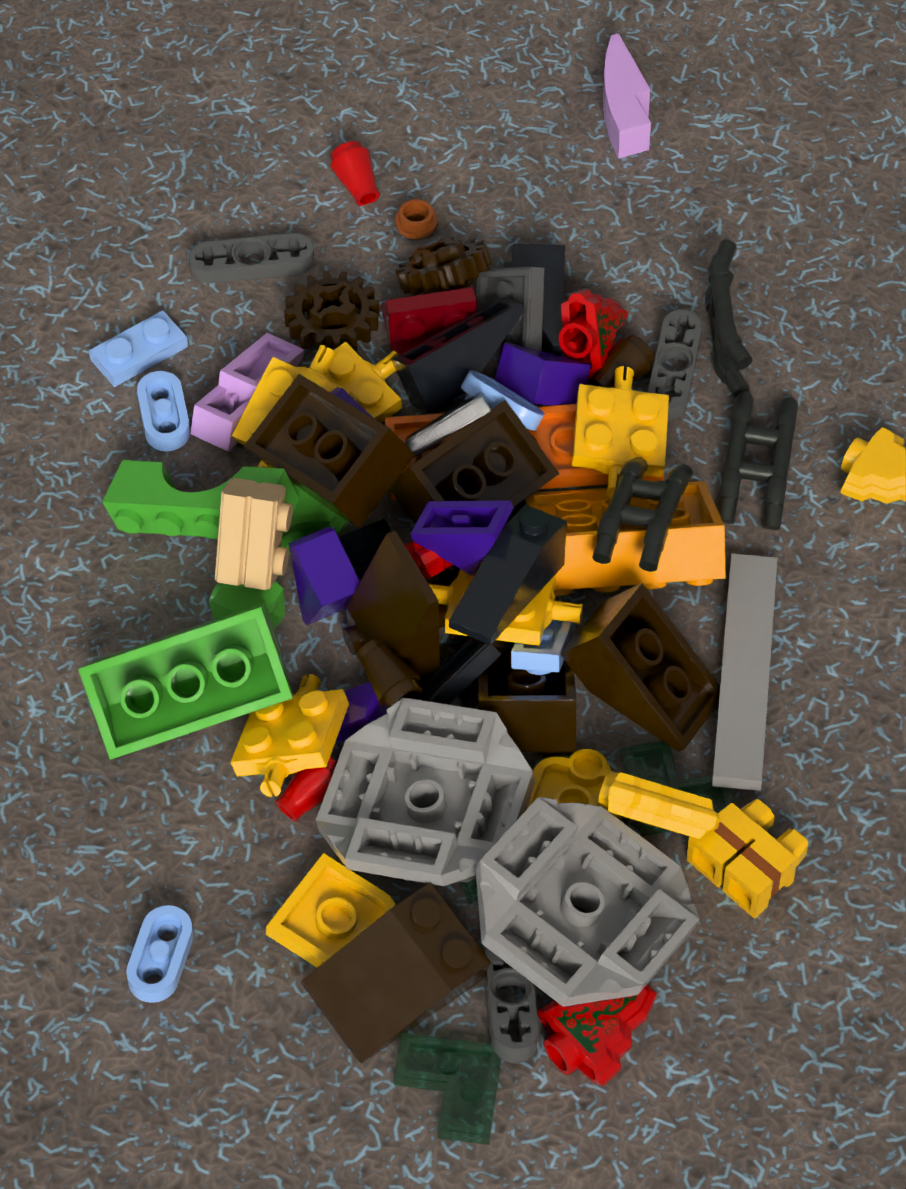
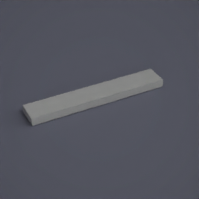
[712,553,778,791]

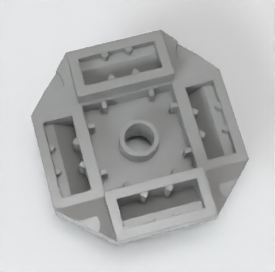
[316,698,535,886]
[476,797,700,1007]

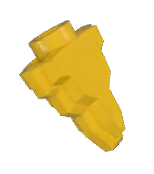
[840,427,906,504]
[598,771,721,839]

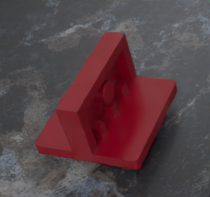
[381,287,476,374]

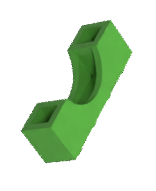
[102,460,299,539]
[209,484,348,630]

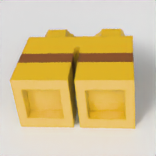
[687,799,809,919]

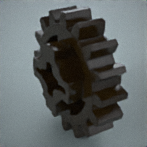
[395,237,492,296]
[284,271,380,352]

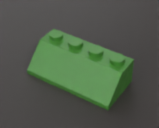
[78,602,293,760]

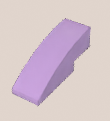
[603,33,651,159]
[190,333,305,452]

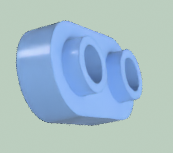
[461,370,545,431]
[137,371,190,451]
[126,905,193,1003]

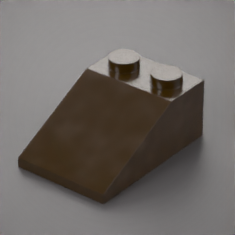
[243,374,415,528]
[390,400,559,524]
[343,531,440,685]
[561,583,720,752]
[478,640,576,756]
[301,882,491,1064]

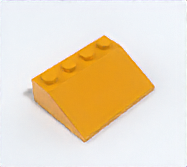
[524,481,726,596]

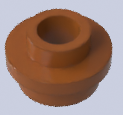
[395,199,438,239]

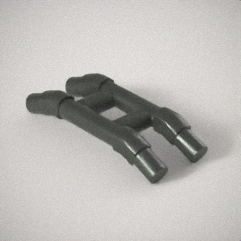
[705,239,753,398]
[718,391,798,530]
[592,457,693,572]

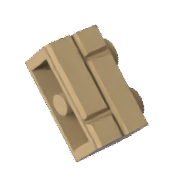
[215,478,293,590]

